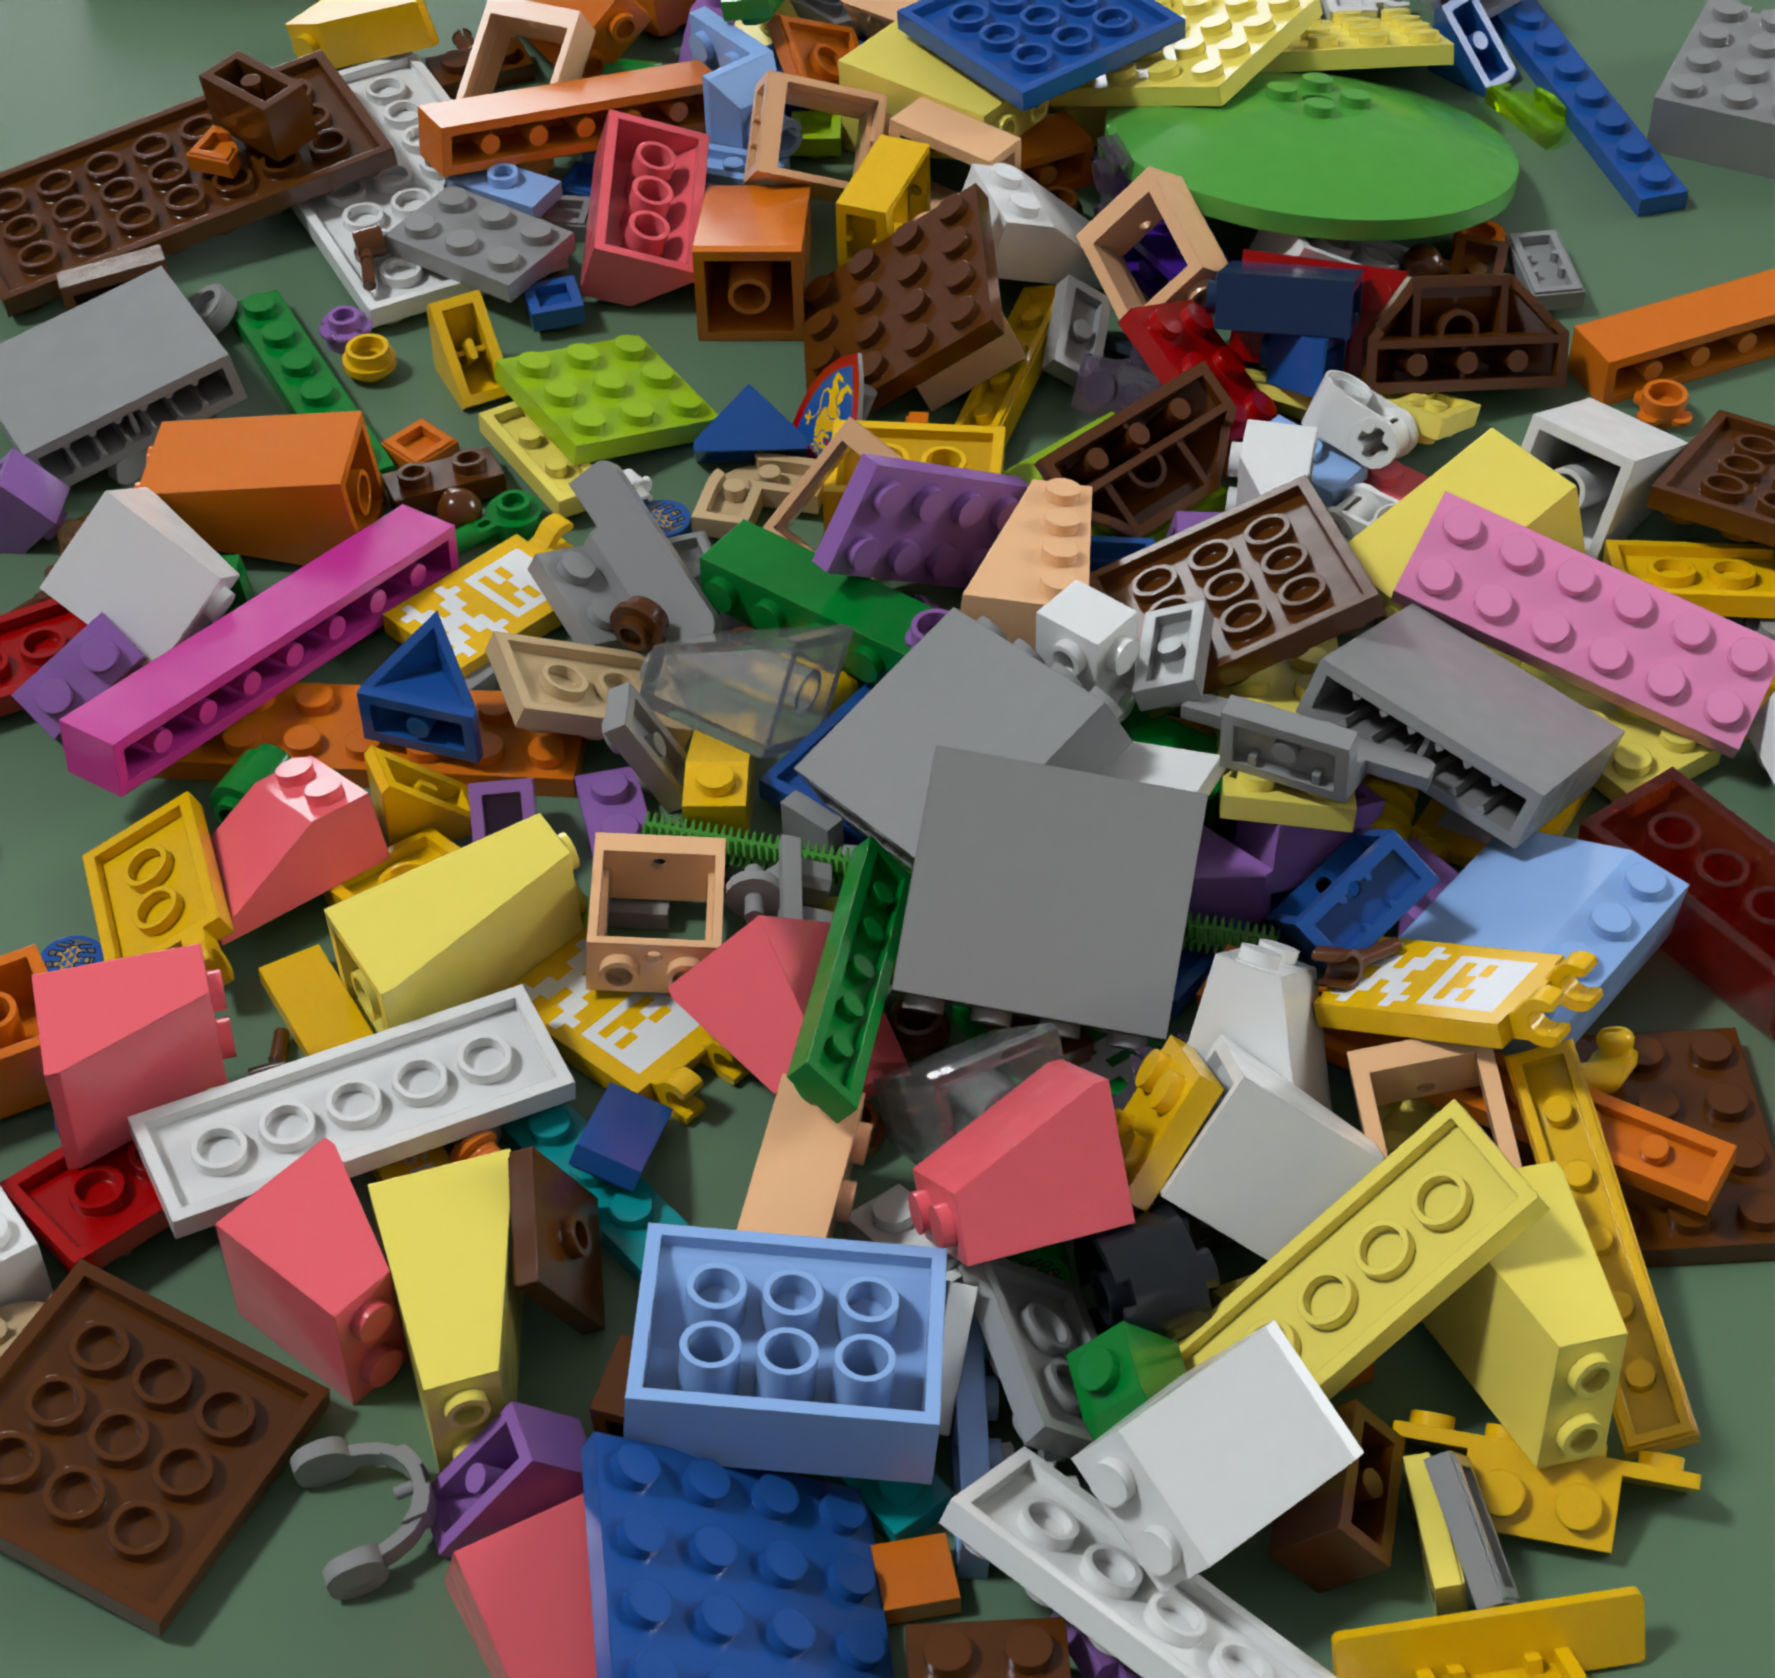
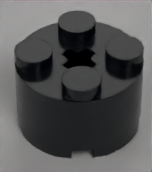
[1074,1201,1220,1342]

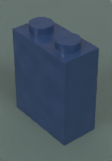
[1206,260,1364,339]

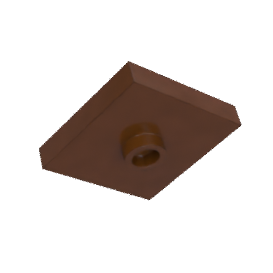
[508,1146,605,1335]

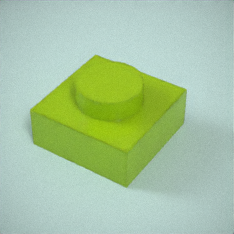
[791,111,842,159]

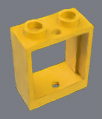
[835,135,931,268]

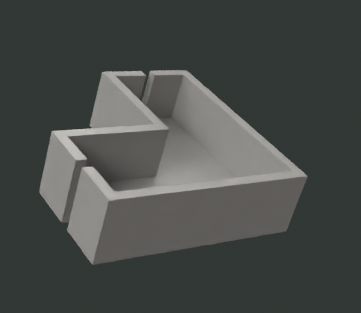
[1647,0,1775,179]

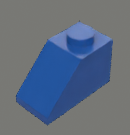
[1260,333,1347,397]

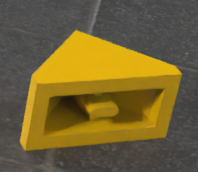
[426,289,509,411]
[364,745,472,847]

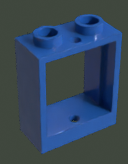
[1264,828,1441,971]

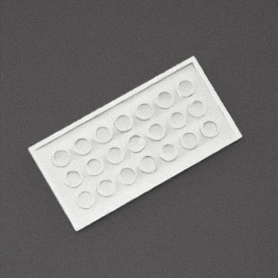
[291,51,569,328]

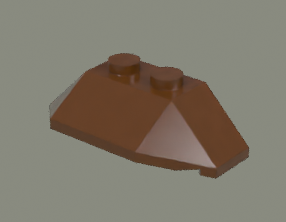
[1361,273,1570,395]
[1034,361,1237,538]

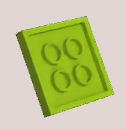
[494,335,718,465]

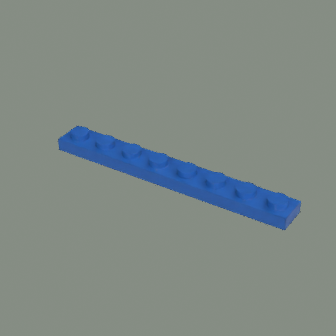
[1489,0,1689,217]

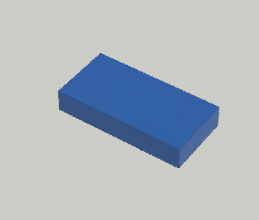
[568,1082,673,1192]

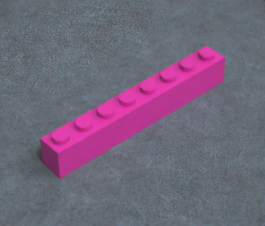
[59,504,459,797]

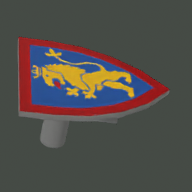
[792,353,877,459]

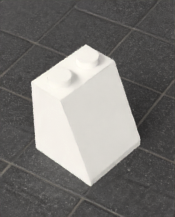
[1521,398,1689,562]
[39,487,240,667]
[1187,939,1332,1111]
[1160,1034,1385,1260]
[1071,1320,1364,1593]

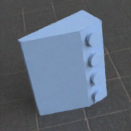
[1399,832,1689,1055]
[623,1222,947,1484]

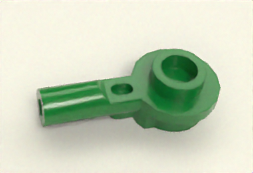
[456,490,543,554]

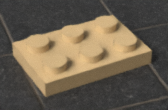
[485,631,693,749]

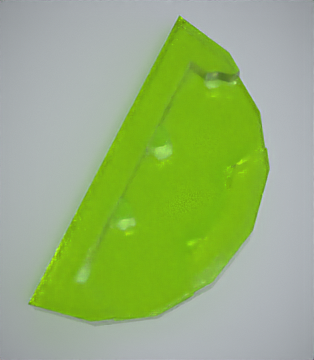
[1485,83,1566,150]

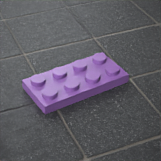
[812,453,1029,588]

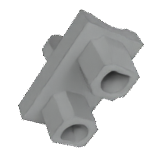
[725,834,833,923]

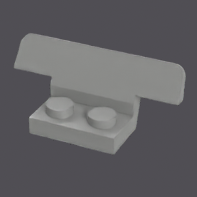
[527,460,722,661]
[1181,694,1436,804]

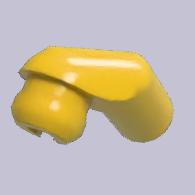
[1581,1026,1638,1094]

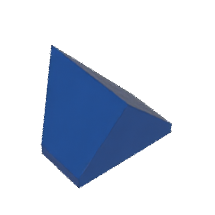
[1428,0,1519,97]
[694,384,808,463]
[357,611,483,763]

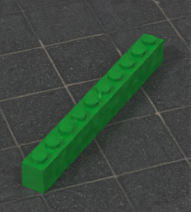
[699,519,1231,834]

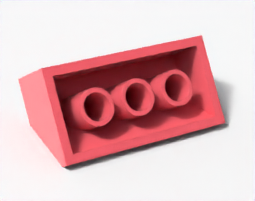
[579,109,709,307]

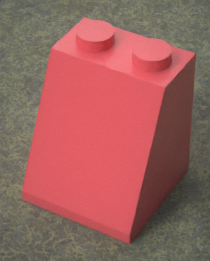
[668,915,907,1100]
[31,943,237,1170]
[908,1059,1135,1266]
[215,1137,408,1405]
[444,1493,597,1678]

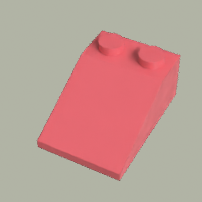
[210,755,390,946]

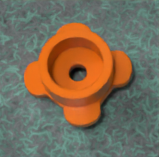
[1633,379,1693,429]

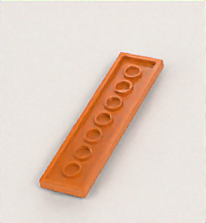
[152,682,588,797]

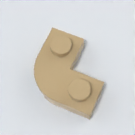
[691,453,824,539]

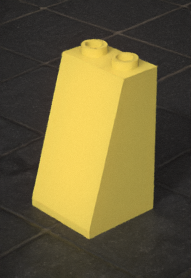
[838,19,1049,160]
[1348,427,1586,623]
[324,813,587,1034]
[368,1148,524,1473]
[1421,1161,1628,1469]

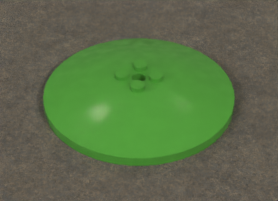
[1103,71,1519,241]

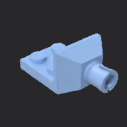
[689,6,803,158]

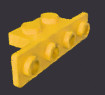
[1392,1410,1702,1554]
[1331,1586,1646,1678]

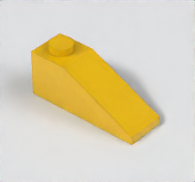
[285,0,440,69]
[682,721,758,838]

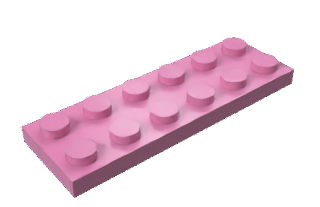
[1391,491,1775,759]

